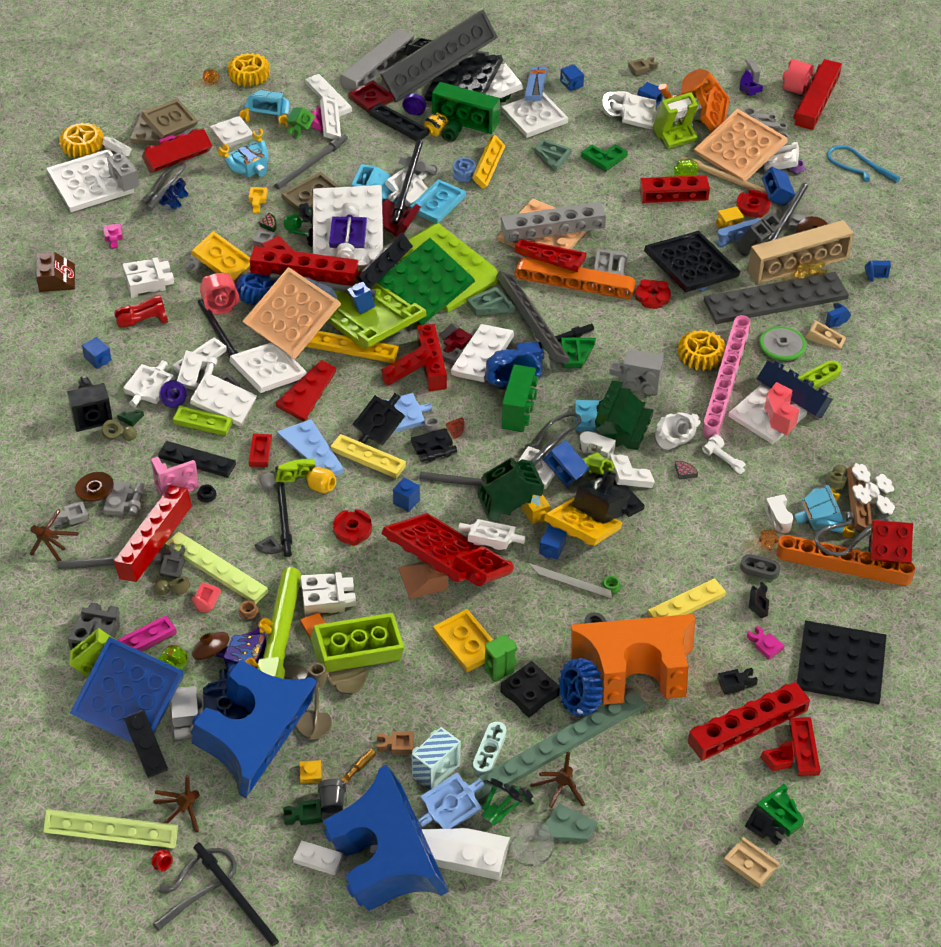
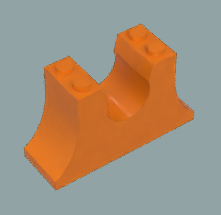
[570,614,695,705]

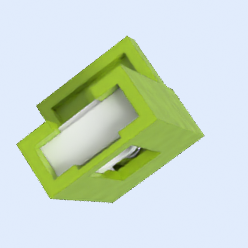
[652,92,698,149]

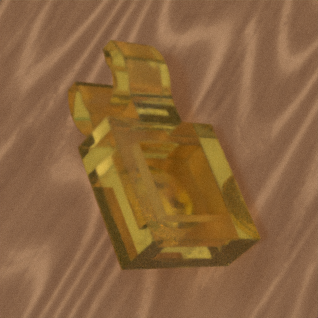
[795,261,827,279]

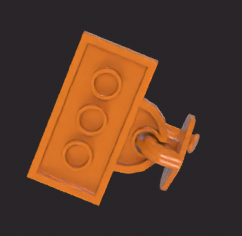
[658,68,730,134]

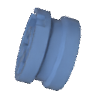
[453,158,476,182]

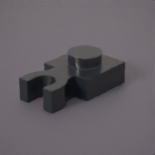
[717,668,758,694]
[745,807,787,845]

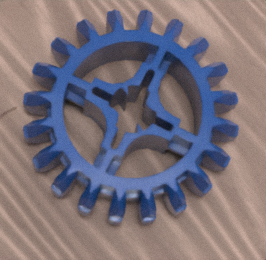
[236,272,276,305]
[558,658,604,716]

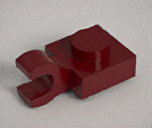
[443,328,473,353]

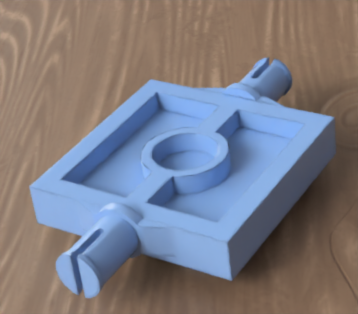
[387,393,432,433]
[417,772,485,829]

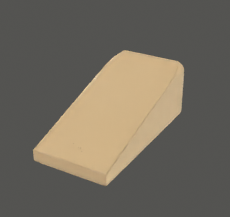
[805,320,846,350]

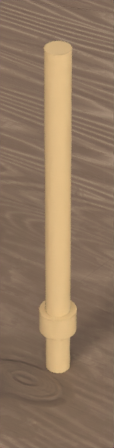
[680,156,768,196]

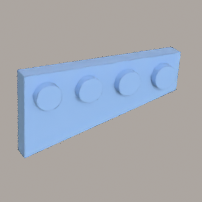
[277,419,344,476]

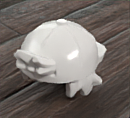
[655,412,701,450]

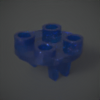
[159,178,189,209]

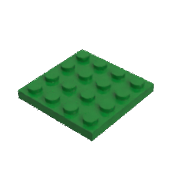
[377,238,475,325]

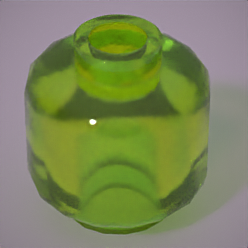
[674,158,699,176]
[158,645,189,670]

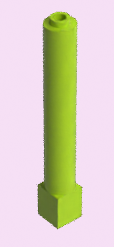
[257,567,301,679]

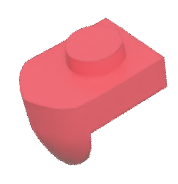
[192,582,221,613]

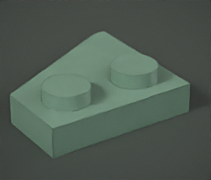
[535,138,572,172]
[467,287,515,315]
[538,803,598,843]

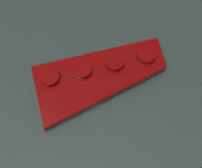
[515,239,587,273]
[276,360,336,422]

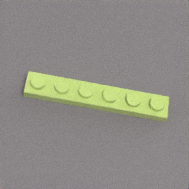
[165,531,268,604]
[43,809,178,848]

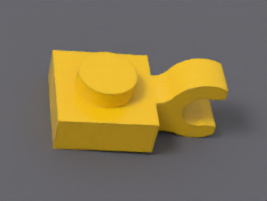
[248,187,268,213]

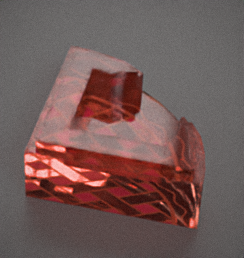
[446,417,465,439]

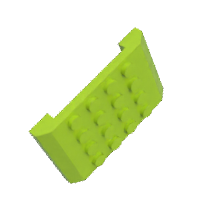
[397,223,500,313]
[327,269,427,349]

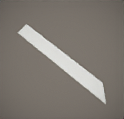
[529,563,612,598]

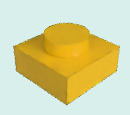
[300,760,322,784]

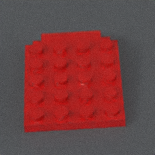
[381,513,514,586]

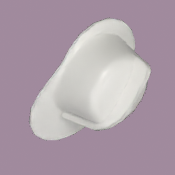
[600,91,631,118]

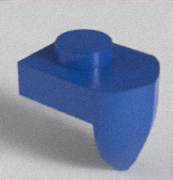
[864,260,891,282]
[825,303,851,328]

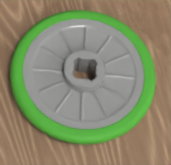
[759,326,806,361]

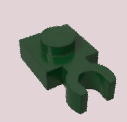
[283,799,323,825]

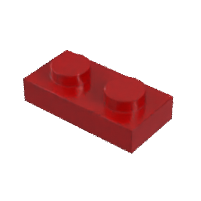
[249,433,272,467]

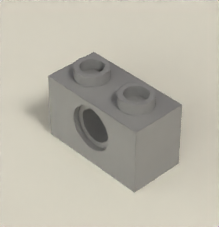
[107,152,139,192]

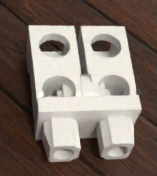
[123,257,174,298]
[301,572,356,617]

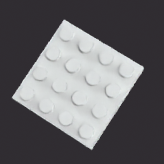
[47,149,134,212]

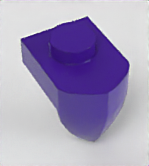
[739,70,763,96]

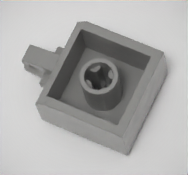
[609,349,664,395]

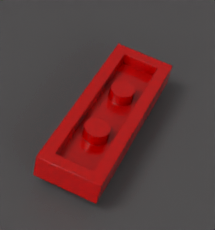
[381,343,434,386]
[789,717,821,776]

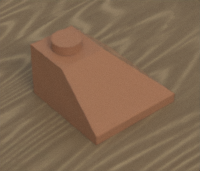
[398,562,448,599]

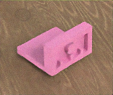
[151,457,199,497]

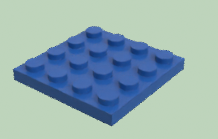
[70,637,185,743]

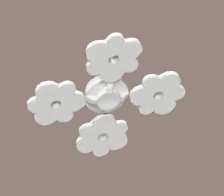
[852,463,895,515]

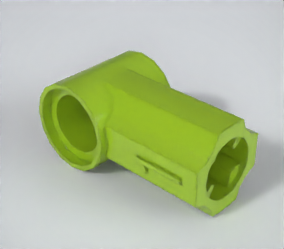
[582,452,614,475]

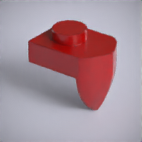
[760,741,795,772]

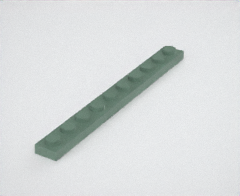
[467,689,646,803]

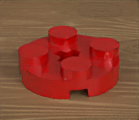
[736,190,771,218]
[635,279,671,309]
[333,509,372,546]

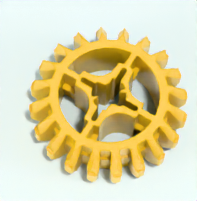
[227,53,270,88]
[59,122,104,159]
[677,329,726,372]

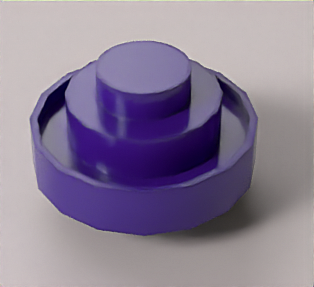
[402,93,427,116]
[159,380,187,408]

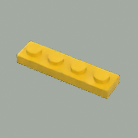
[472,135,506,189]

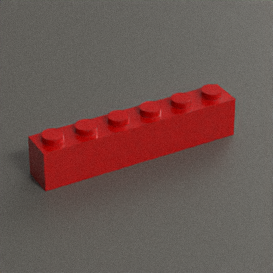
[793,59,842,130]
[114,485,192,582]

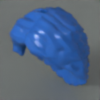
[485,349,542,388]

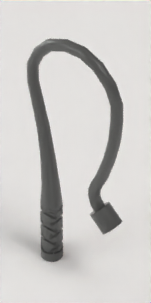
[143,162,186,212]
[525,412,582,466]
[814,512,888,556]
[153,848,237,931]

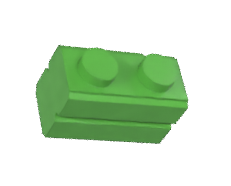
[485,634,517,682]

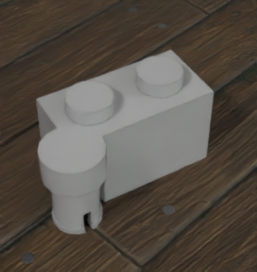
[171,686,203,741]

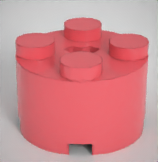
[782,59,814,95]
[200,273,239,315]

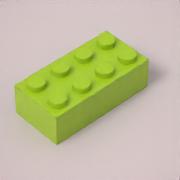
[311,613,404,672]

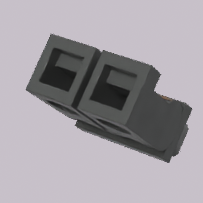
[737,212,783,256]
[68,602,120,651]

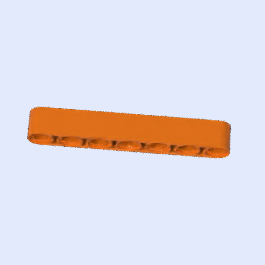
[514,257,636,299]
[776,535,916,586]

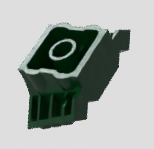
[595,381,654,450]
[477,457,544,522]

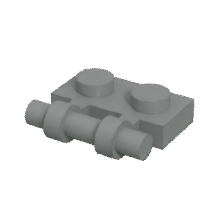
[103,481,144,516]

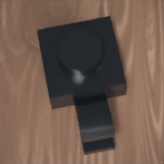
[749,582,769,618]

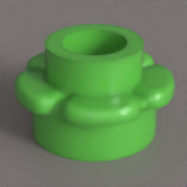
[601,576,621,594]

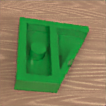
[561,338,596,368]
[756,784,804,837]

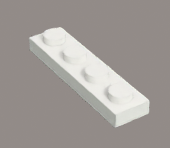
[305,74,352,117]

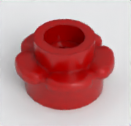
[151,849,173,871]

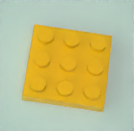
[544,497,623,546]

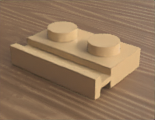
[723,837,780,889]

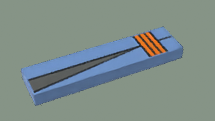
[525,67,547,101]

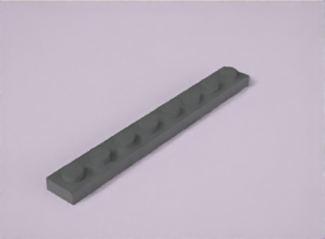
[496,271,570,364]

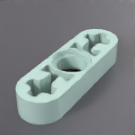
[473,722,506,776]

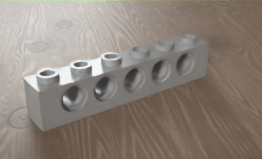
[501,202,606,243]

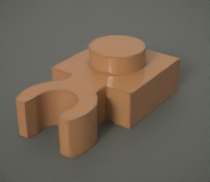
[377,731,414,755]

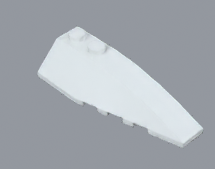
[370,828,510,881]

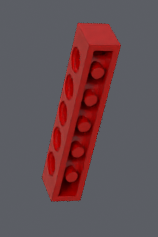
[250,246,358,286]
[688,681,810,761]

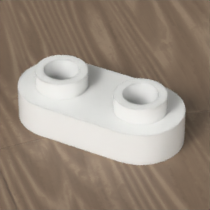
[102,137,132,156]

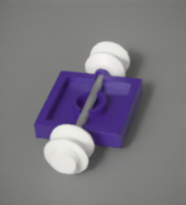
[329,201,367,259]

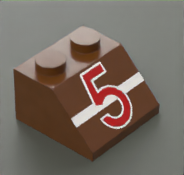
[36,252,75,292]

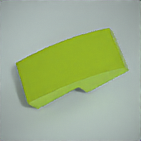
[275,459,315,482]

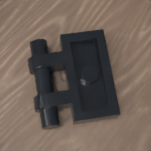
[411,428,457,462]

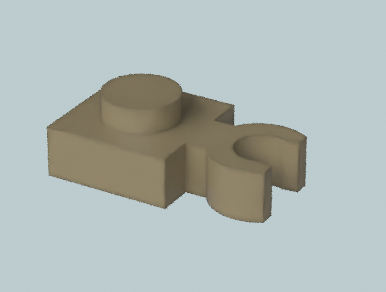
[628,57,658,76]

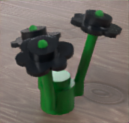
[284,203,313,247]
[481,778,534,826]

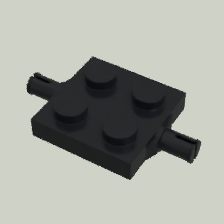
[352,393,405,446]

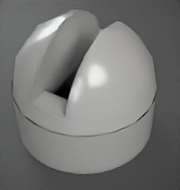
[425,417,440,433]
[260,473,276,489]

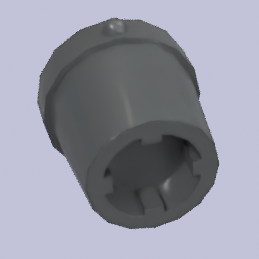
[318,779,346,813]

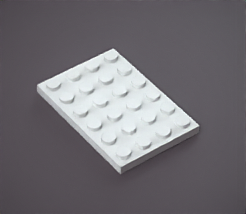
[313,185,383,270]

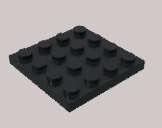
[424,55,503,101]
[644,231,741,293]
[797,620,887,704]

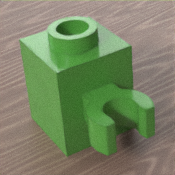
[286,107,315,139]

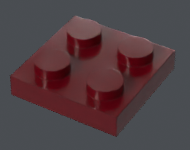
[348,80,394,113]

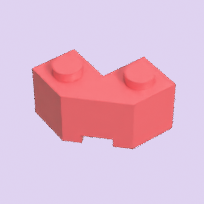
[764,382,800,435]

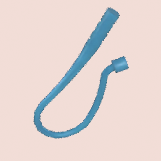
[827,145,900,183]

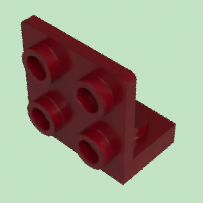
[382,199,421,237]

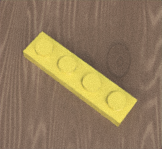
[331,434,406,479]
[648,578,726,618]

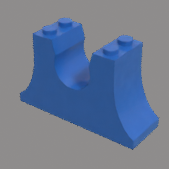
[191,659,317,798]
[323,765,449,911]

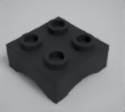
[500,661,560,718]

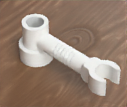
[702,434,746,474]

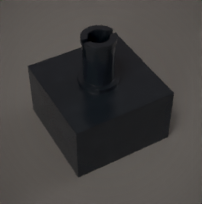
[67,383,113,432]
[572,470,631,524]

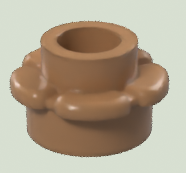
[239,601,259,620]

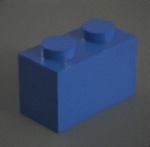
[761,167,795,206]
[543,440,590,488]

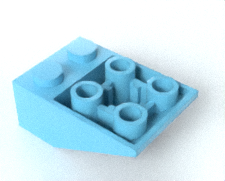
[351,164,399,204]

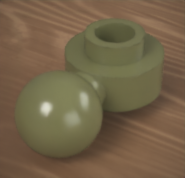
[102,420,137,441]
[826,465,847,489]
[154,577,191,595]

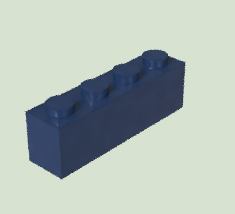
[757,360,833,418]

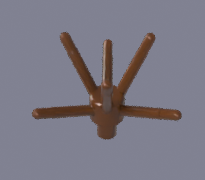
[30,509,79,561]
[530,752,585,808]
[153,775,200,832]

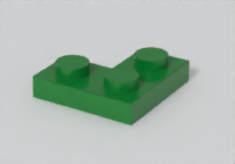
[581,144,628,172]

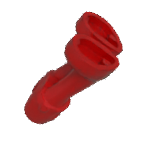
[114,294,168,327]

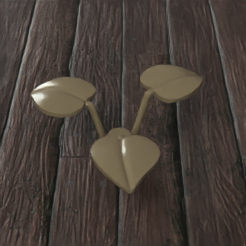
[283,663,369,740]

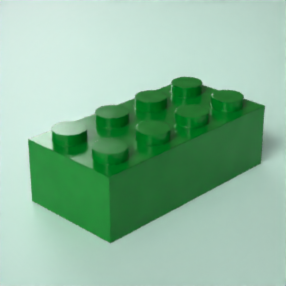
[432,82,500,134]

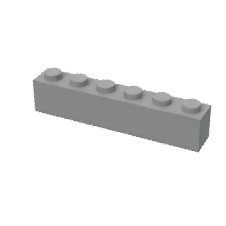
[341,29,414,91]

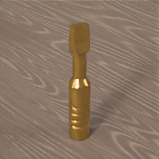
[340,749,376,783]

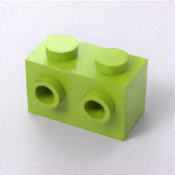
[69,628,116,677]

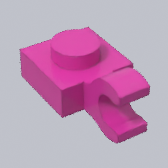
[311,105,323,132]
[104,224,123,249]

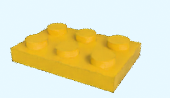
[191,231,250,283]
[433,609,493,673]

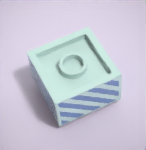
[412,727,461,790]

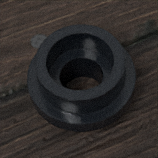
[197,484,217,503]

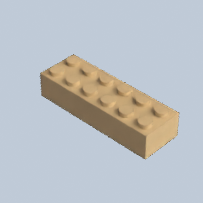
[748,220,854,285]

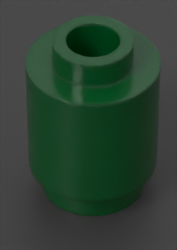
[442,118,462,141]

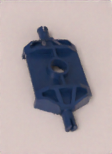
[203,669,247,719]

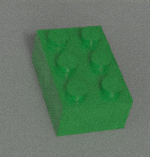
[501,364,538,432]

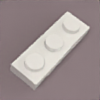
[320,96,341,140]
[173,337,227,374]

